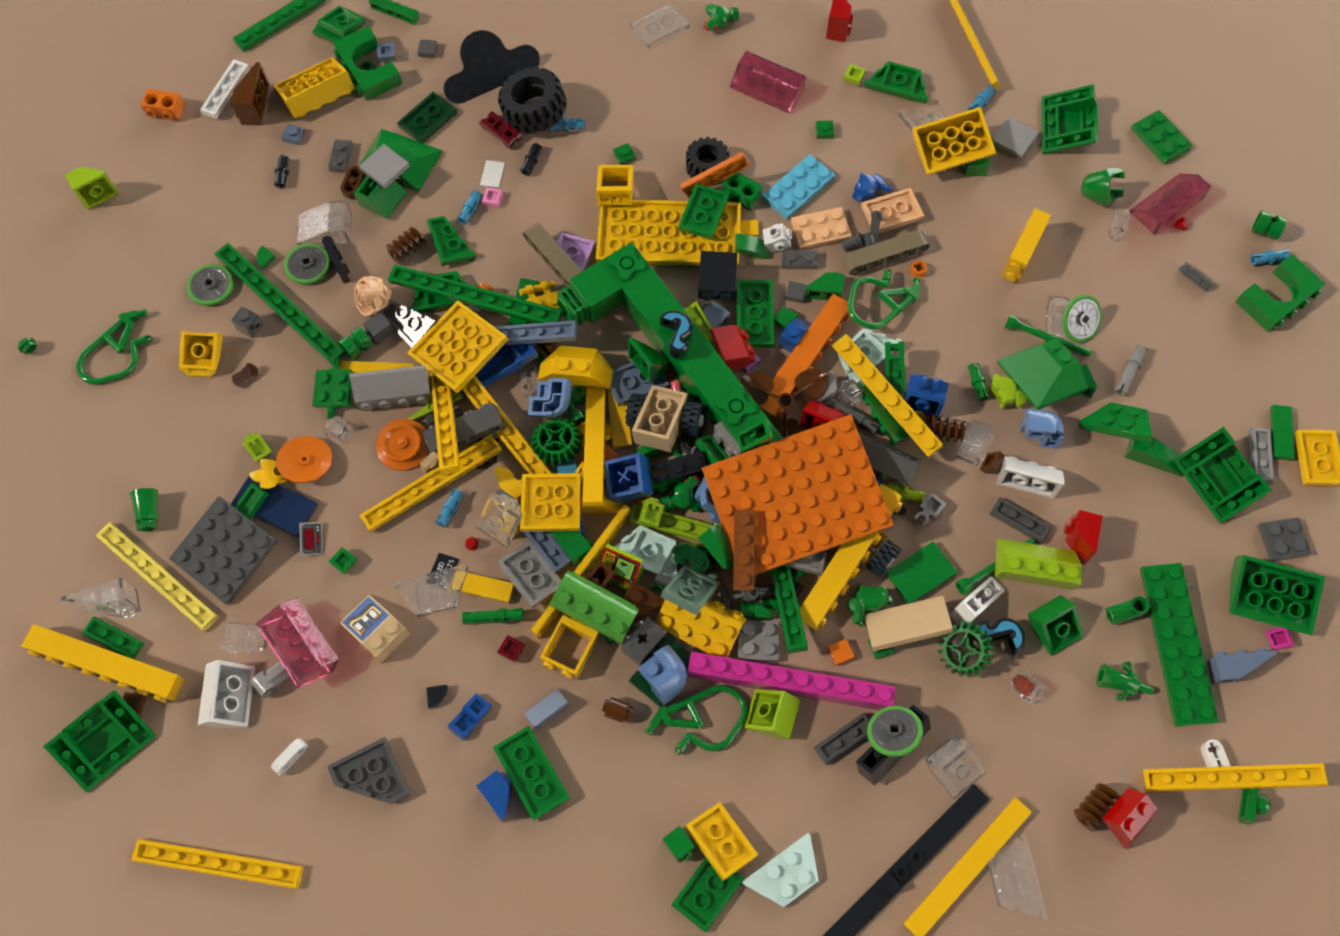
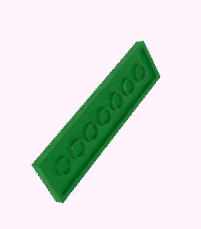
[1140,563,1219,727]

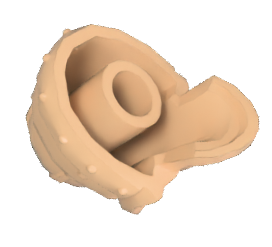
[355,276,392,317]

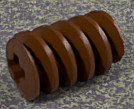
[386,227,427,264]
[926,414,966,444]
[1074,783,1120,832]

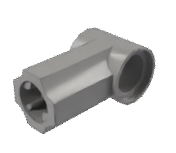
[250,658,295,698]

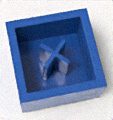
[604,453,653,503]

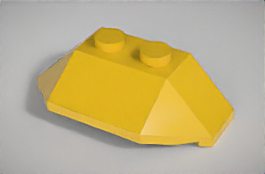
[537,345,614,389]

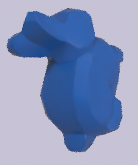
[852,172,893,203]

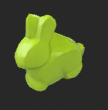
[989,373,1027,409]

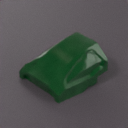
[671,541,717,574]

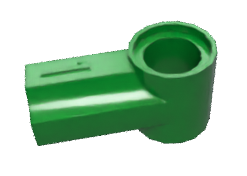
[1105,596,1150,625]

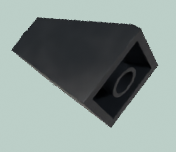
[698,251,737,301]

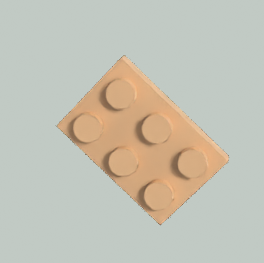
[861,188,924,233]
[790,207,852,250]

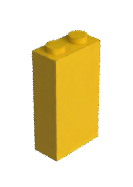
[1001,208,1051,283]

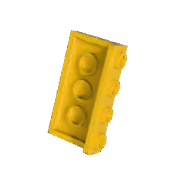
[655,599,747,658]

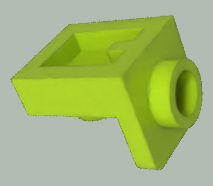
[242,432,272,462]
[638,497,665,528]

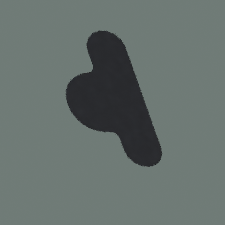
[443,30,540,104]

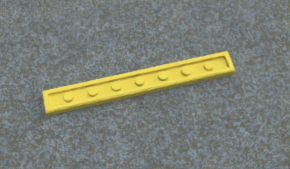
[96,522,219,632]

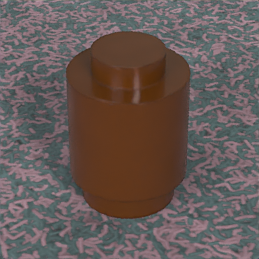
[602,697,634,723]

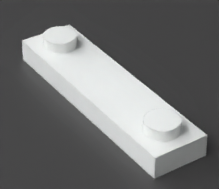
[200,59,250,119]

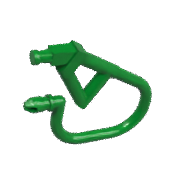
[847,268,921,329]
[76,309,153,385]
[645,685,748,755]

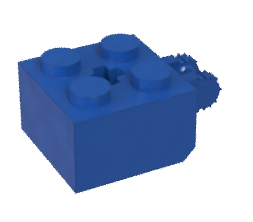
[903,374,949,419]

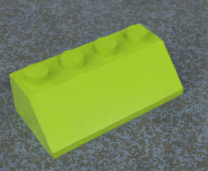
[995,539,1082,590]

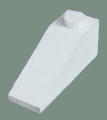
[949,576,1006,626]

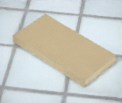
[864,596,954,651]

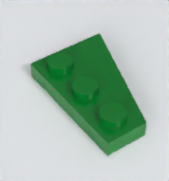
[427,216,476,266]

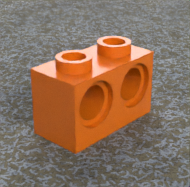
[140,89,185,121]

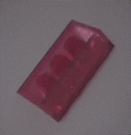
[730,51,807,114]
[1129,173,1211,235]
[256,597,339,688]

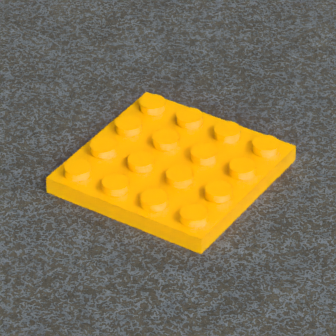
[407,301,509,394]

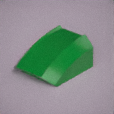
[698,523,734,570]

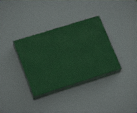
[397,92,458,143]
[629,635,691,707]

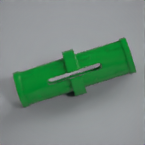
[967,363,990,401]

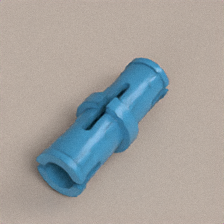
[967,85,996,110]
[550,118,585,132]
[457,190,482,225]
[1250,249,1291,266]
[435,489,464,528]

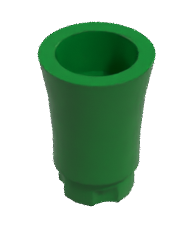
[130,488,159,532]

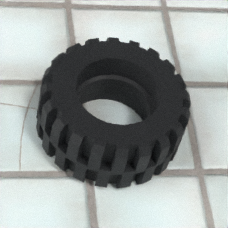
[498,67,567,134]

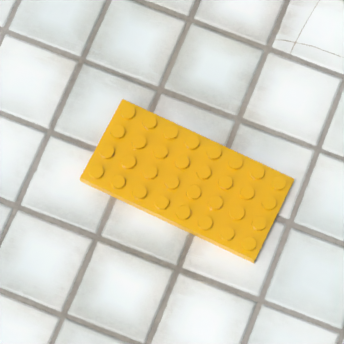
[596,200,741,267]

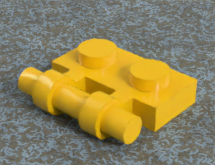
[519,280,560,310]

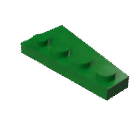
[856,381,911,447]

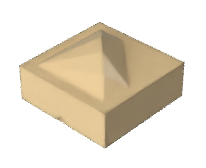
[420,452,439,474]

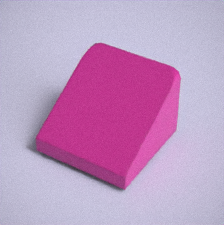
[1265,627,1295,651]

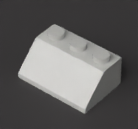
[996,456,1065,499]
[198,660,255,728]

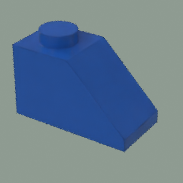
[779,317,811,353]
[476,770,512,822]

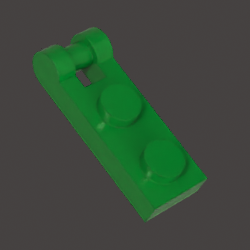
[885,341,906,394]

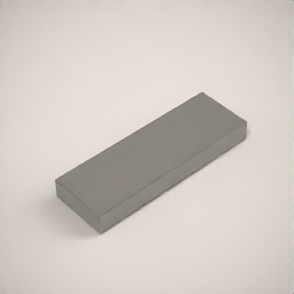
[1248,428,1274,484]

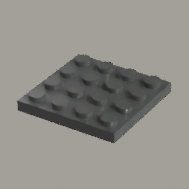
[169,496,278,605]

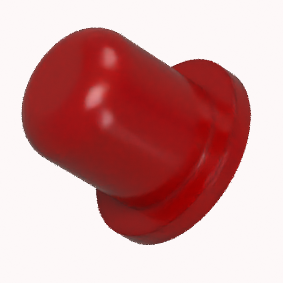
[1174,217,1189,231]
[465,537,479,551]

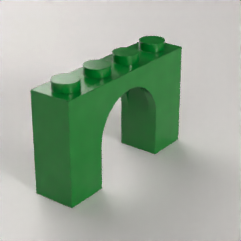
[333,25,402,101]
[1235,254,1326,332]

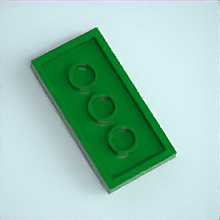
[736,280,774,348]
[493,726,570,821]

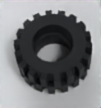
[686,137,730,183]

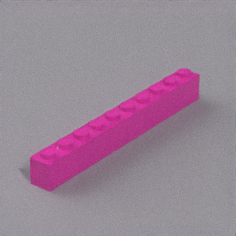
[687,652,896,710]

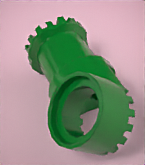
[739,599,778,620]

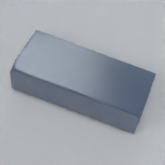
[524,689,569,730]

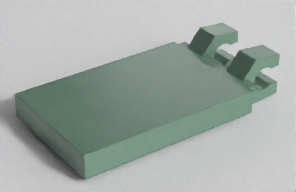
[661,565,720,616]

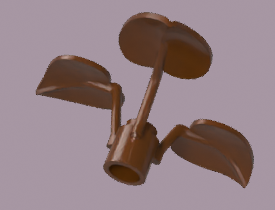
[741,369,829,438]

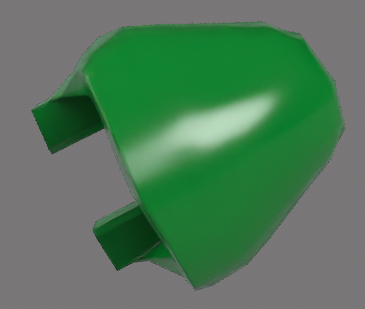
[1081,168,1125,206]

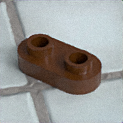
[340,166,365,199]

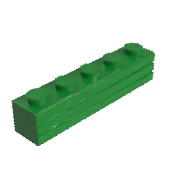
[369,0,420,25]

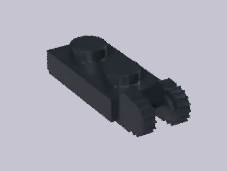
[322,235,350,283]
[650,451,707,483]

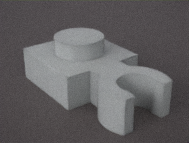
[913,492,947,528]

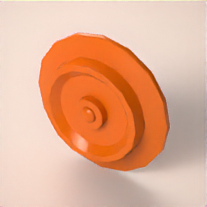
[376,419,429,471]
[276,436,333,483]

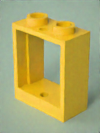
[596,165,634,205]
[540,615,600,680]

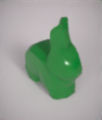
[847,584,893,627]

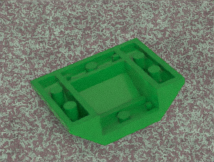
[1042,84,1099,154]
[359,128,443,192]
[997,339,1088,409]
[1173,427,1272,524]
[43,689,156,793]

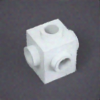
[763,223,792,253]

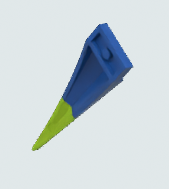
[407,344,539,421]

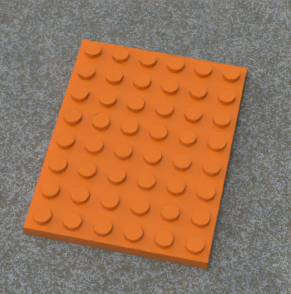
[702,414,894,576]

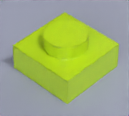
[843,64,866,86]

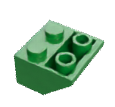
[354,176,407,219]

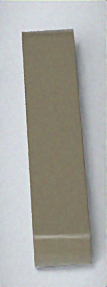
[522,222,582,287]
[842,230,930,275]

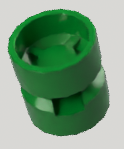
[1252,210,1287,241]
[338,326,373,360]

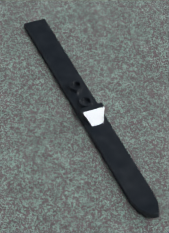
[822,784,989,936]

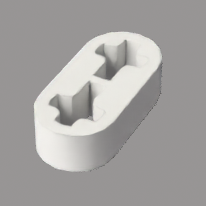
[271,738,308,775]
[1201,739,1231,767]

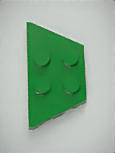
[864,61,928,104]
[410,271,468,313]
[1078,402,1152,443]

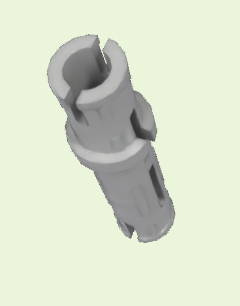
[1114,344,1148,396]

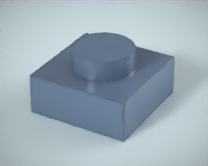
[377,43,396,62]
[281,124,305,145]

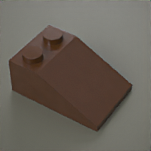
[230,62,270,125]

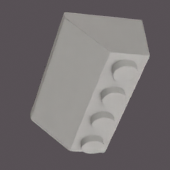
[350,365,433,411]

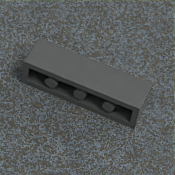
[423,403,505,454]

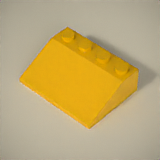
[273,57,355,119]
[912,107,996,175]

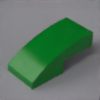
[735,233,769,259]

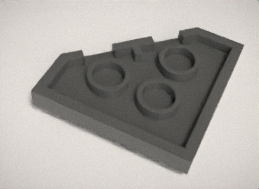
[327,737,411,805]

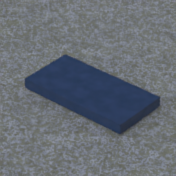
[231,476,318,537]

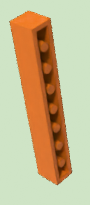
[757,294,850,422]

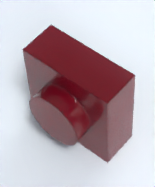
[497,635,525,663]

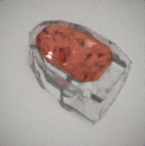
[1011,671,1048,704]

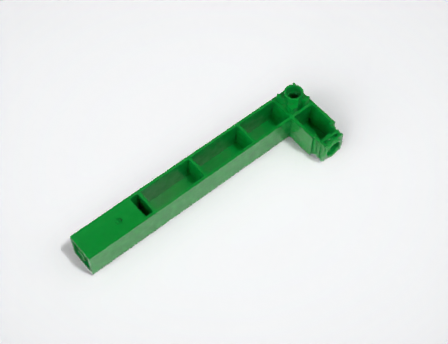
[557,242,783,453]

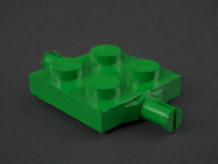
[312,357,354,420]

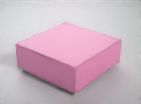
[482,187,504,208]

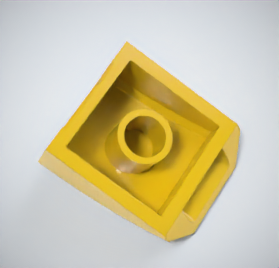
[179,331,223,377]

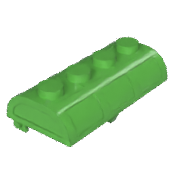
[549,571,639,644]

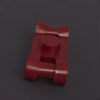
[479,111,522,149]

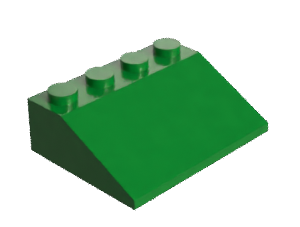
[1229,555,1326,636]

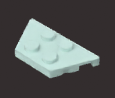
[838,328,902,389]
[614,525,677,579]
[742,833,819,908]

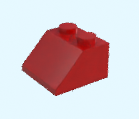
[826,0,854,42]
[709,325,756,372]
[800,400,846,429]
[1064,510,1103,565]
[1102,788,1157,849]

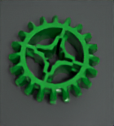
[531,417,582,467]
[938,622,994,677]

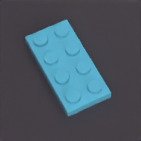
[762,154,835,220]

